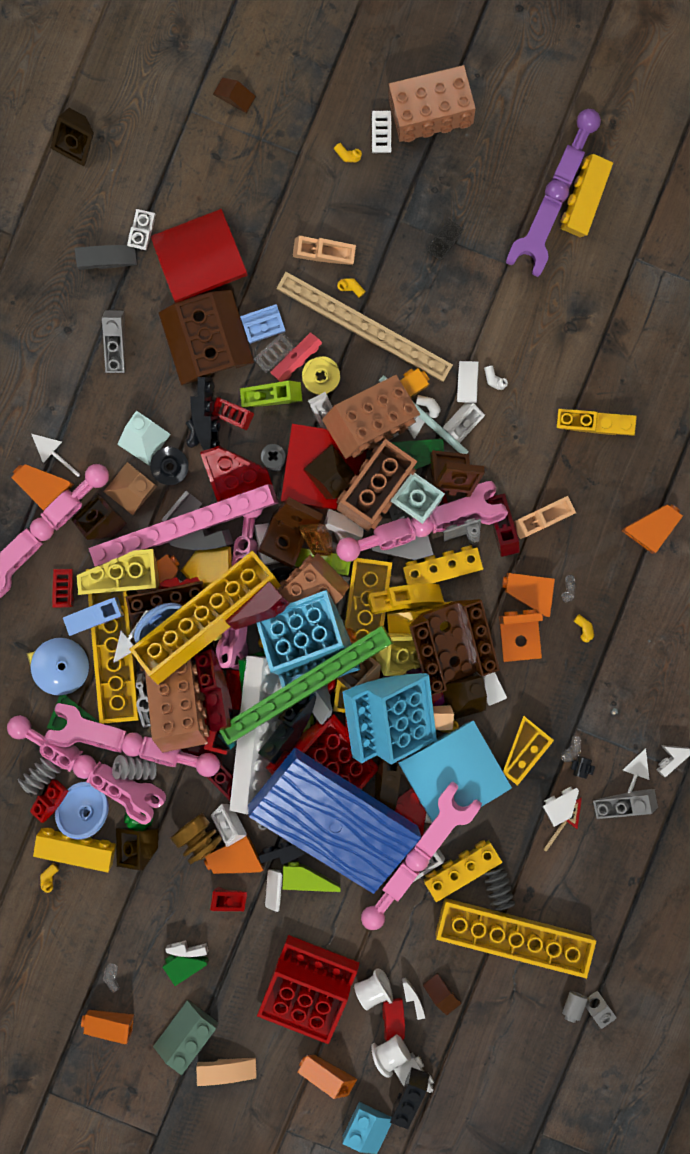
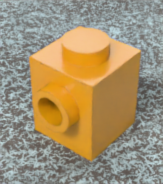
[400,368,429,398]

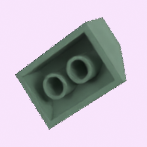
[153,1000,218,1075]

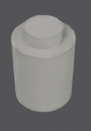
[562,991,588,1023]

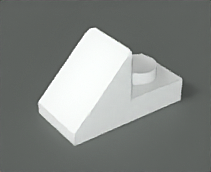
[308,392,333,429]
[656,745,690,777]

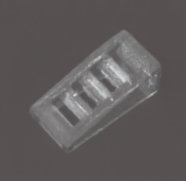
[254,333,296,373]

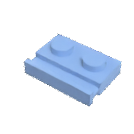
[240,304,286,344]

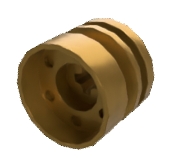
[170,813,222,864]

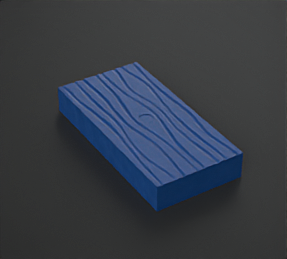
[248,748,421,894]

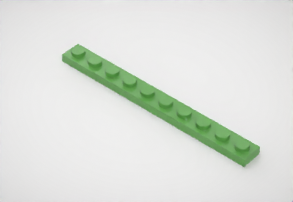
[219,626,393,745]

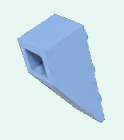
[63,597,124,636]

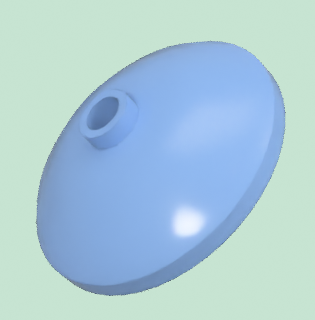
[134,603,182,643]
[31,638,89,695]
[55,782,109,840]

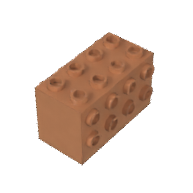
[389,65,476,142]
[322,375,420,459]
[336,439,417,532]
[278,553,350,605]
[145,659,210,753]

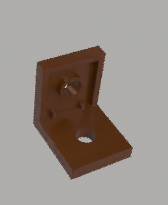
[430,450,485,497]
[258,497,323,568]

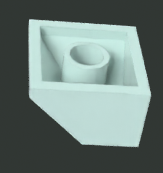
[118,411,171,466]
[391,473,445,524]

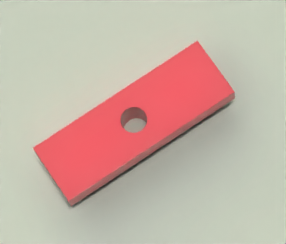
[270,332,322,382]

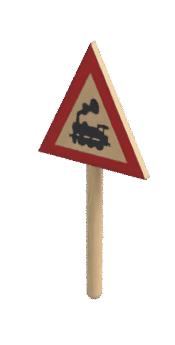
[544,797,582,851]

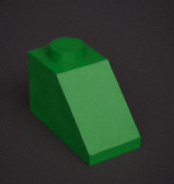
[162,955,209,986]

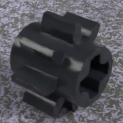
[570,756,595,779]

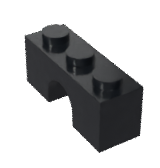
[390,1067,430,1129]

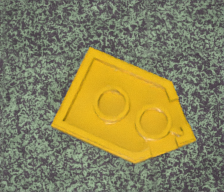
[181,547,232,588]

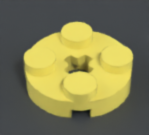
[302,356,340,395]

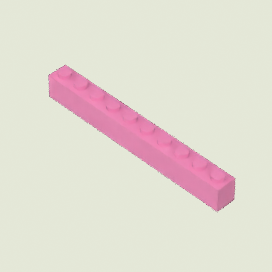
[88,484,278,566]

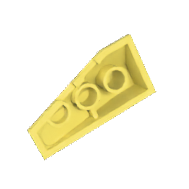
[77,549,159,595]
[375,633,420,676]

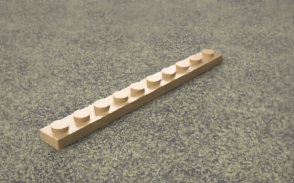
[277,272,453,382]

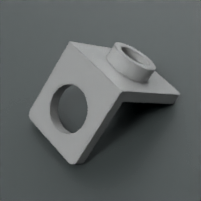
[585,991,616,1029]

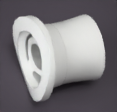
[354,968,393,1011]
[371,1034,411,1078]

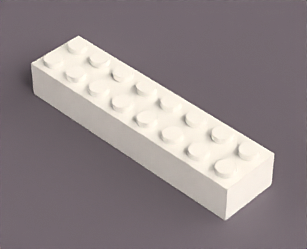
[229,656,283,814]

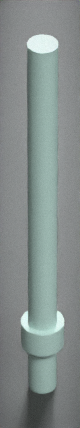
[379,375,469,454]

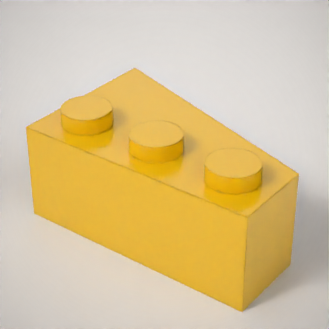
[503,716,554,786]

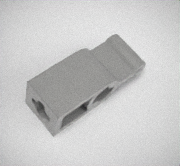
[136,673,151,728]

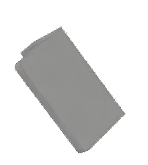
[162,491,203,522]

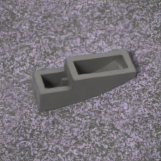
[75,245,137,270]
[169,528,234,550]

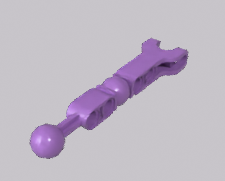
[506,109,601,277]

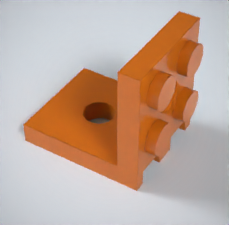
[499,609,543,662]

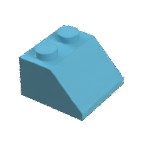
[342,1102,392,1154]

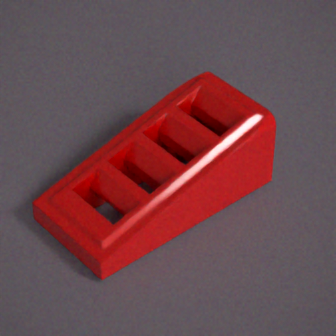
[212,397,254,430]
[52,569,74,608]

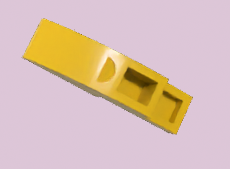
[557,409,637,436]
[367,584,444,615]

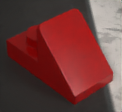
[210,887,247,911]

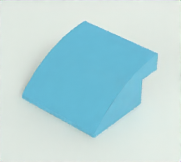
[256,590,360,688]
[342,673,437,764]
[398,721,512,822]

